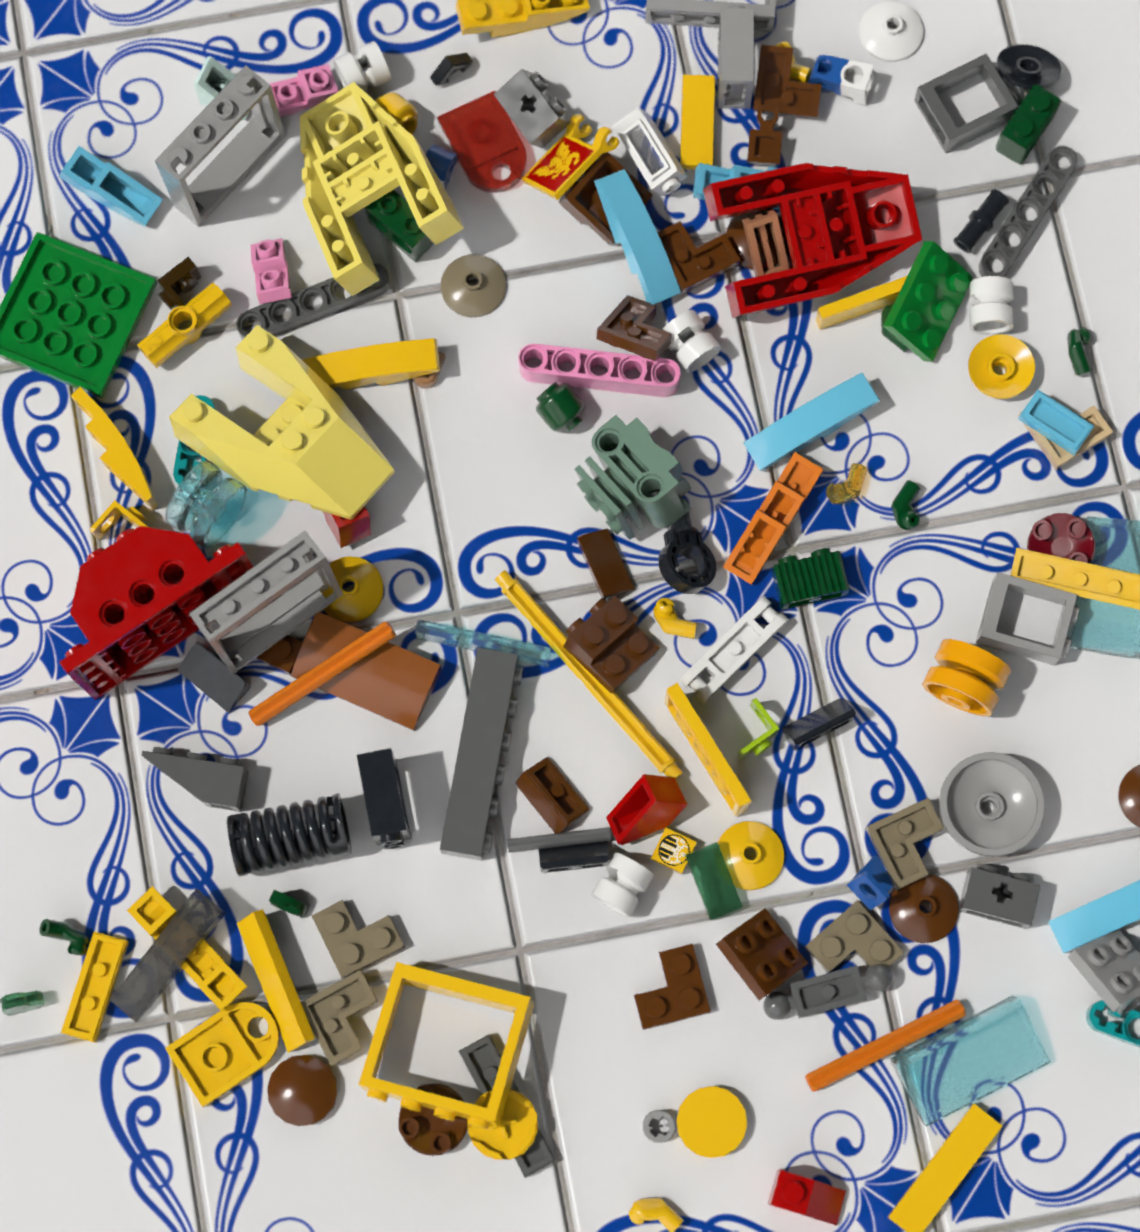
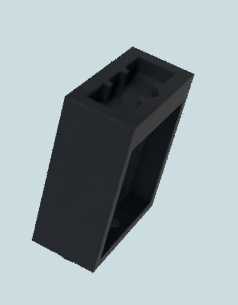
[357,748,411,850]

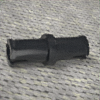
[953,189,1009,253]

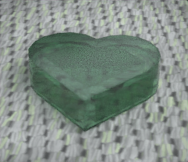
[0,991,45,1016]

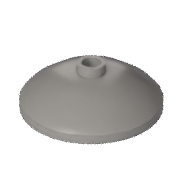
[939,752,1045,857]

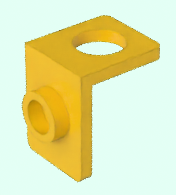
[90,500,148,540]

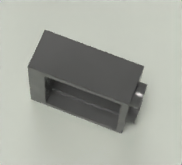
[914,53,1019,154]

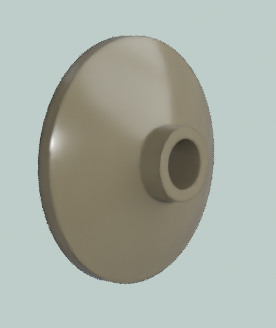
[441,254,506,318]

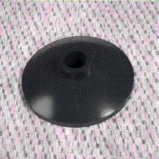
[996,44,1061,89]

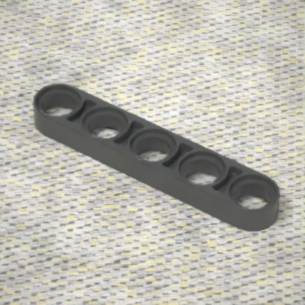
[978,146,1077,277]
[236,263,390,339]

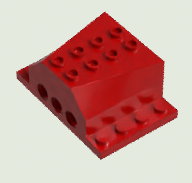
[59,526,253,700]

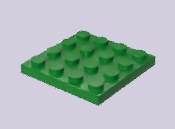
[0,232,158,399]

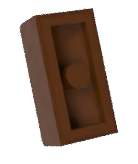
[577,528,634,601]
[516,756,590,833]

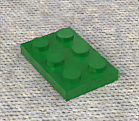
[883,241,973,362]

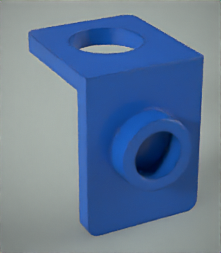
[847,855,893,910]

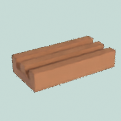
[742,209,789,277]

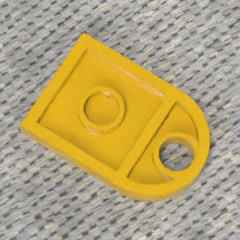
[165,1002,280,1108]

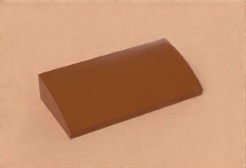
[290,612,442,731]

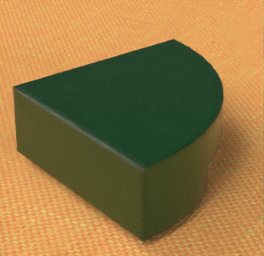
[269,890,310,918]

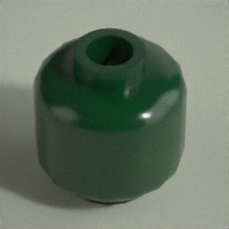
[536,382,585,432]

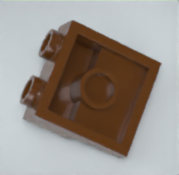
[558,152,653,245]
[563,596,660,694]

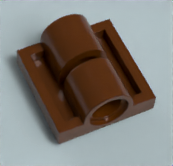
[716,908,808,1001]

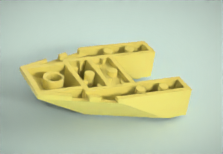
[300,82,464,296]
[169,325,395,520]

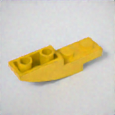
[455,0,590,38]

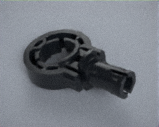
[658,500,717,594]

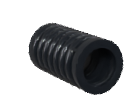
[227,793,352,877]

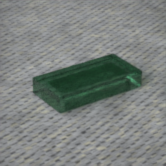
[684,842,743,920]

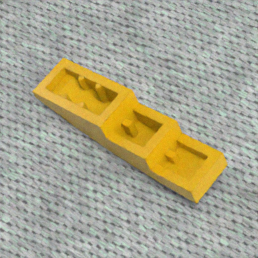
[302,338,440,390]
[71,387,158,510]

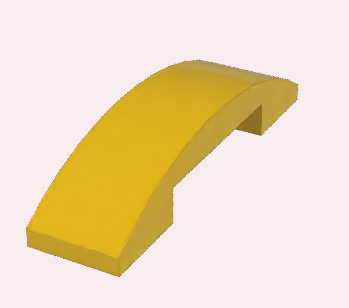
[127,886,248,1011]

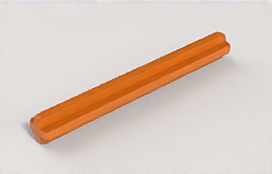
[248,622,396,726]
[805,1000,966,1092]

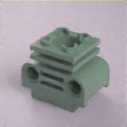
[574,415,691,540]

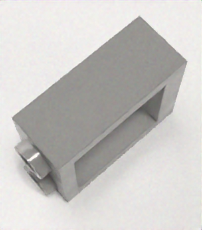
[718,5,754,109]
[976,572,1080,665]

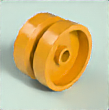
[922,639,1011,716]

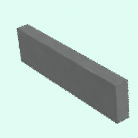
[459,1034,556,1178]

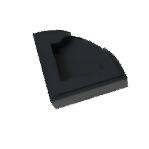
[429,53,473,86]

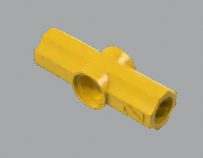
[137,283,233,368]

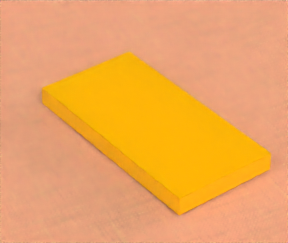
[664,683,752,817]

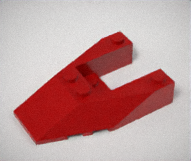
[703,163,922,318]

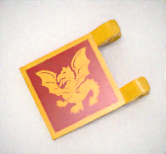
[521,114,620,200]

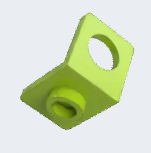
[737,698,779,761]

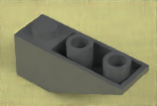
[141,747,249,812]

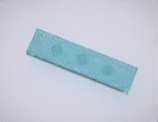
[415,620,551,667]

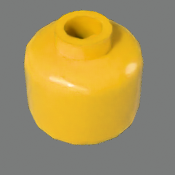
[375,92,418,134]

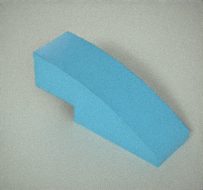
[59,146,163,227]

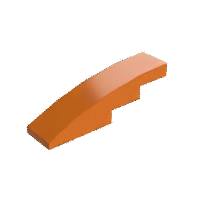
[723,452,824,585]

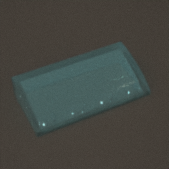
[1070,516,1140,659]
[889,995,1051,1127]

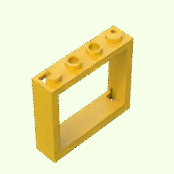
[358,962,535,1130]

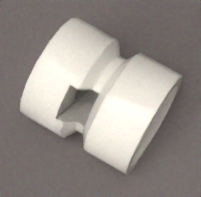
[333,41,392,92]
[970,276,1013,335]
[662,310,721,373]
[591,852,654,918]

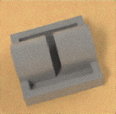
[1068,929,1140,1015]

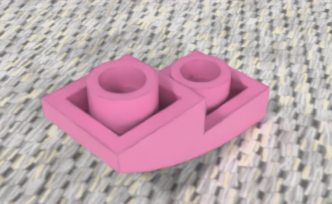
[269,64,339,117]
[250,238,292,304]

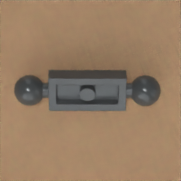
[763,964,893,1020]

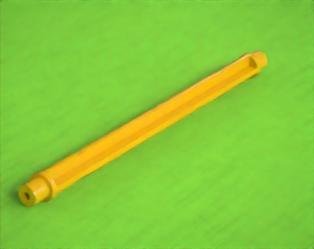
[495,570,683,779]

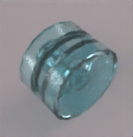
[165,461,248,549]

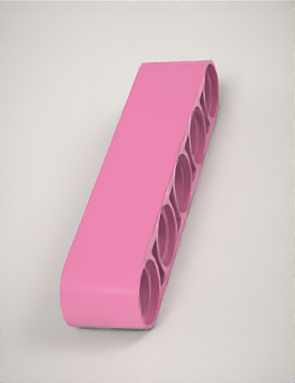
[518,344,681,397]

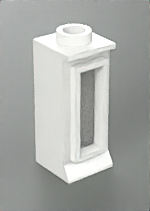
[612,107,688,195]

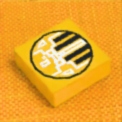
[651,827,697,874]

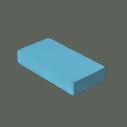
[1018,390,1094,455]

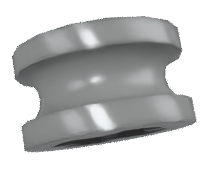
[642,1110,675,1143]

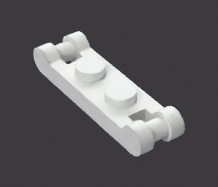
[679,596,789,704]

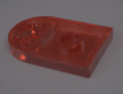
[437,90,527,193]

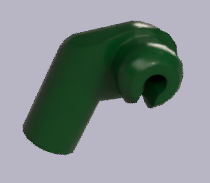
[1067,327,1092,376]

